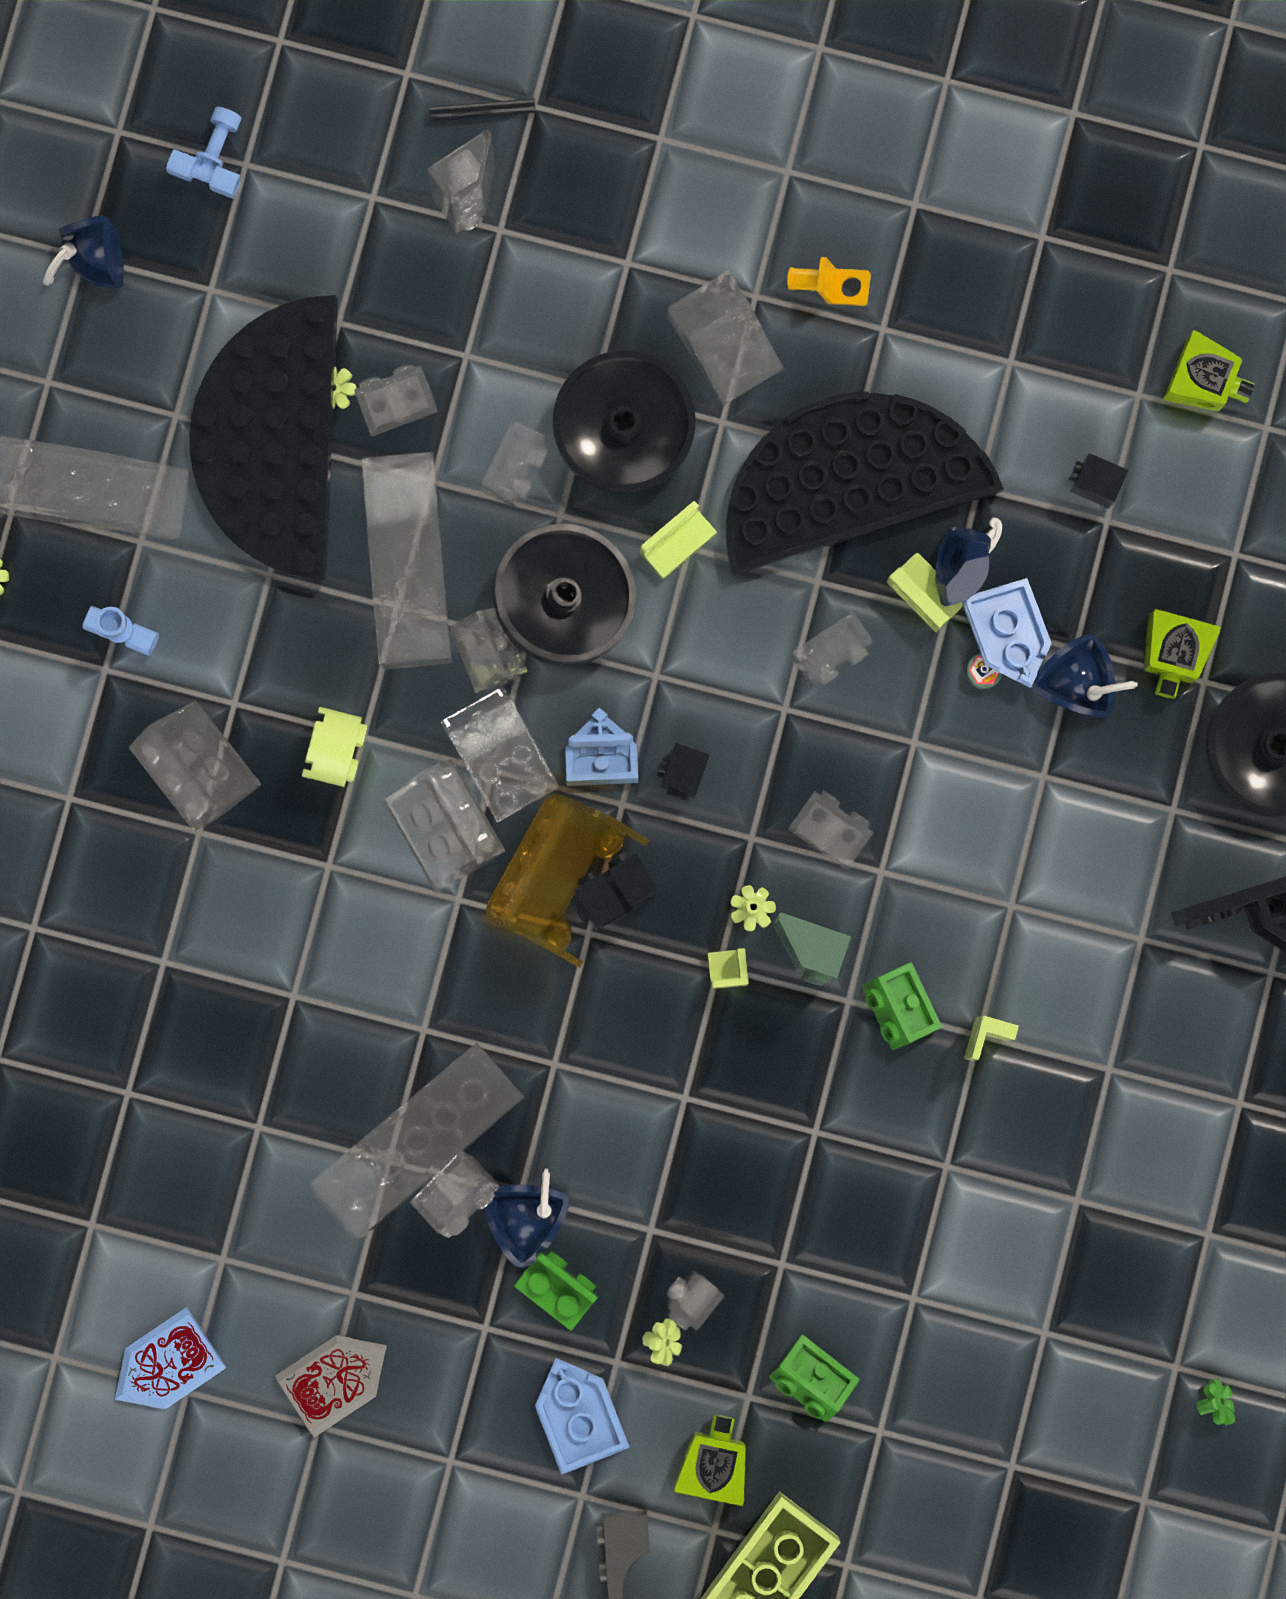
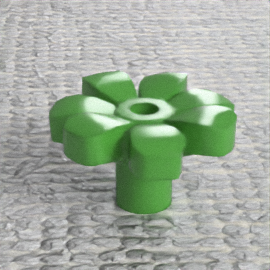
[1197,1379,1235,1425]

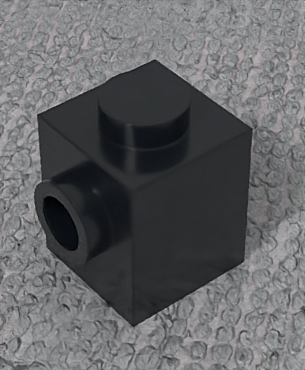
[1069,453,1128,509]
[657,743,710,801]

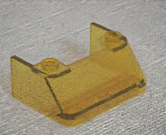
[486,793,649,968]

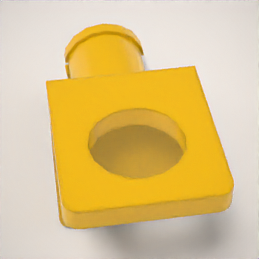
[787,257,871,306]

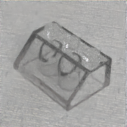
[427,129,495,233]
[129,701,261,832]
[383,758,505,893]

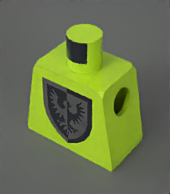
[1163,330,1255,411]
[1144,609,1221,699]
[674,1414,746,1506]

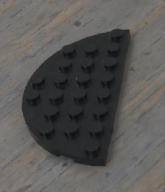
[189,295,338,581]
[726,391,1004,576]

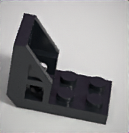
[1171,876,1286,953]

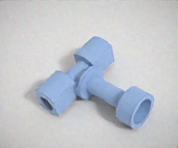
[166,106,242,199]
[83,606,159,656]

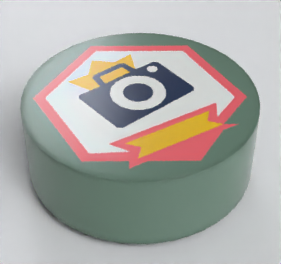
[966,653,1002,689]

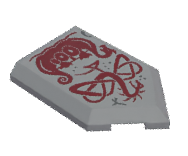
[275,1335,387,1437]

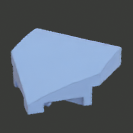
[565,708,638,786]

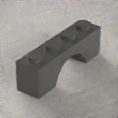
[596,1510,650,1599]

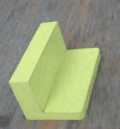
[640,501,717,580]
[886,553,963,632]
[964,1016,1019,1061]

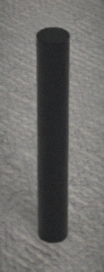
[429,98,536,121]

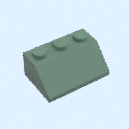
[773,913,851,986]

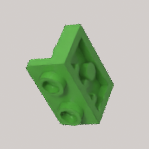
[862,962,942,1050]
[514,1251,598,1331]
[769,1334,860,1422]

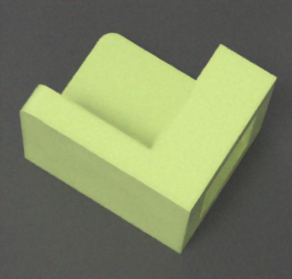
[707,948,749,989]

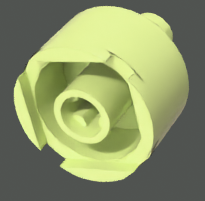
[302,707,367,787]

